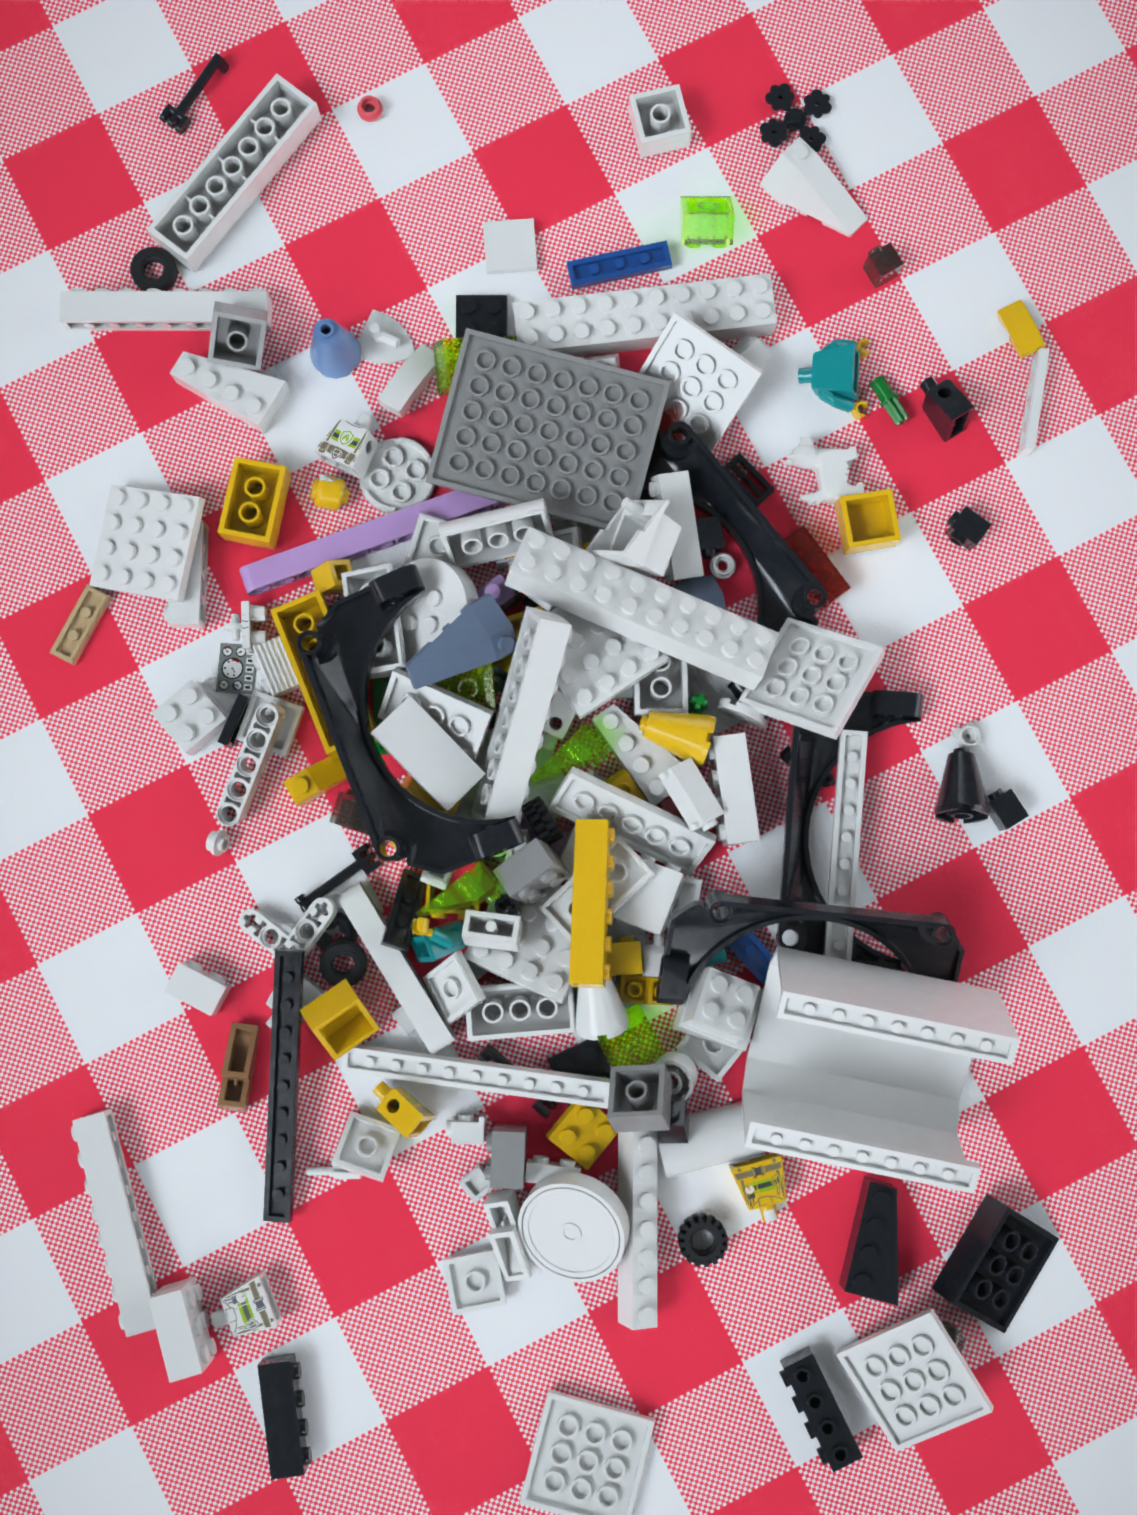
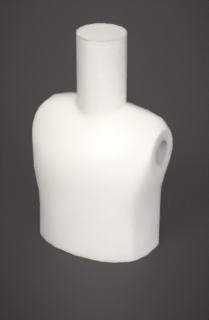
[642,931,665,977]

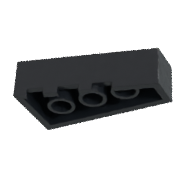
[839,1176,898,1306]

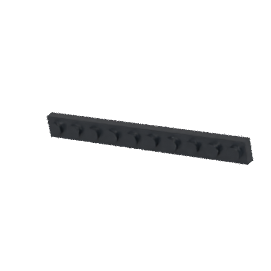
[263,949,305,1223]

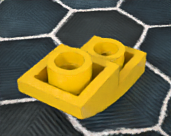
[997,299,1045,359]
[617,975,673,1006]

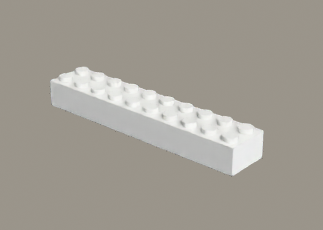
[513,273,777,357]
[505,527,779,691]

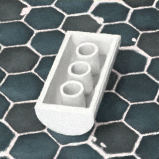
[439,498,554,569]
[341,563,407,679]
[466,982,576,1041]
[657,1101,768,1179]

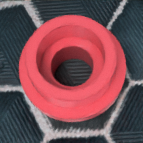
[357,95,383,122]

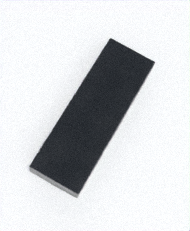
[381,868,427,953]

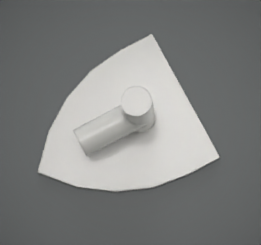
[358,309,415,364]

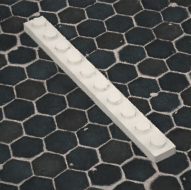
[823,729,868,961]
[342,1044,610,1109]

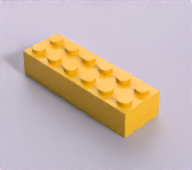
[270,590,377,760]

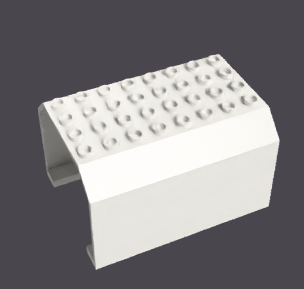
[742,946,1020,1194]

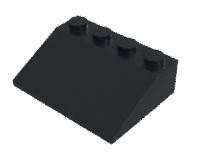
[932,1193,1059,1334]

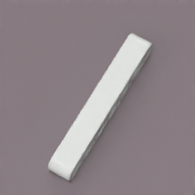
[337,882,456,1054]

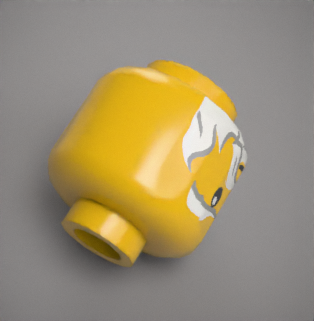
[310,474,350,511]

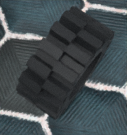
[521,796,563,845]
[677,1213,728,1268]

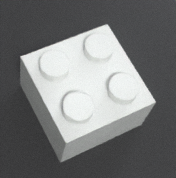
[628,84,692,158]
[151,679,228,756]

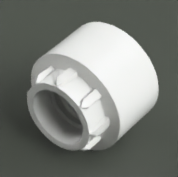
[653,1051,698,1101]

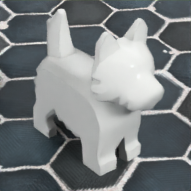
[782,436,865,506]

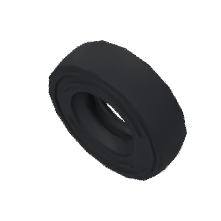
[130,247,178,291]
[319,939,368,986]

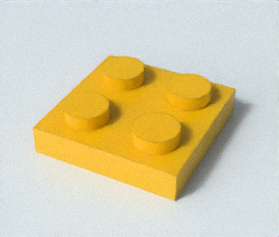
[546,1104,618,1170]

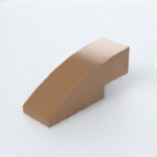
[217,1022,259,1112]

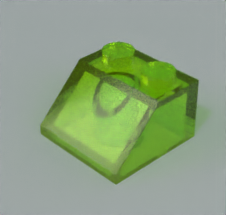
[680,196,735,248]
[598,1003,666,1066]

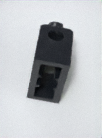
[920,376,974,442]

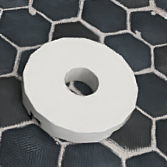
[717,697,770,728]

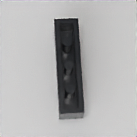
[257,1353,312,1480]

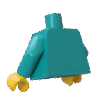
[798,338,871,420]
[411,917,467,963]

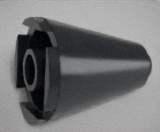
[935,748,990,824]

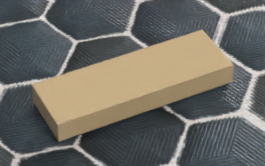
[49,584,113,666]

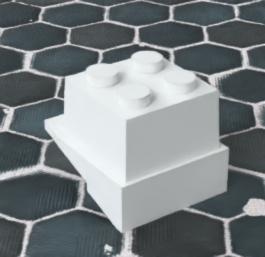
[586,497,682,577]
[672,967,763,1052]

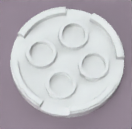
[359,437,436,514]

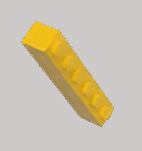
[569,819,616,988]

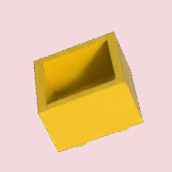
[834,488,901,555]
[300,978,380,1060]

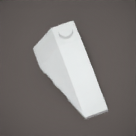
[760,136,868,238]

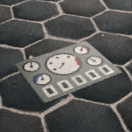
[216,643,256,694]

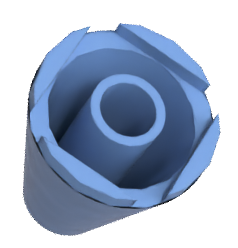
[310,318,361,379]

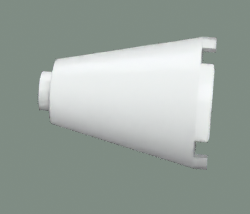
[575,978,629,1040]

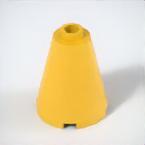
[638,711,716,767]

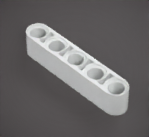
[216,702,285,826]

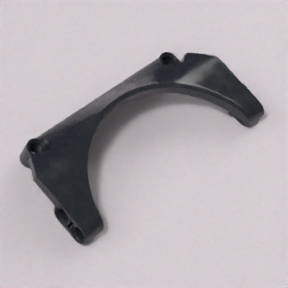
[642,421,827,700]
[296,564,525,875]
[776,690,923,972]
[656,890,965,1005]

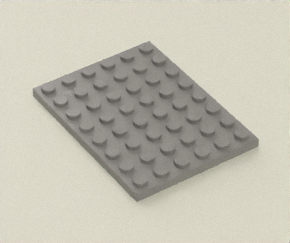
[426,328,671,529]

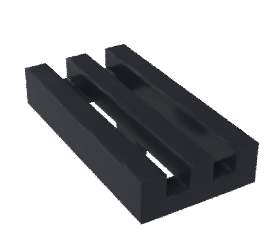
[724,453,775,507]
[217,693,250,748]

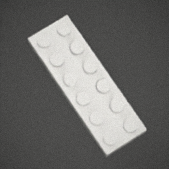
[548,766,717,876]

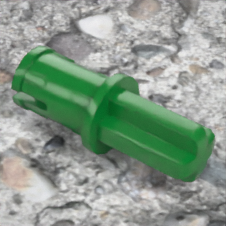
[869,375,909,425]
[688,693,708,714]

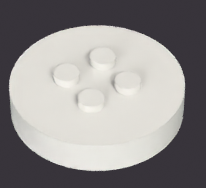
[401,558,478,662]
[518,1172,630,1283]

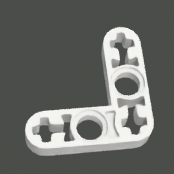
[239,898,337,959]

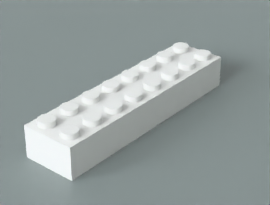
[147,73,322,272]
[471,606,573,825]

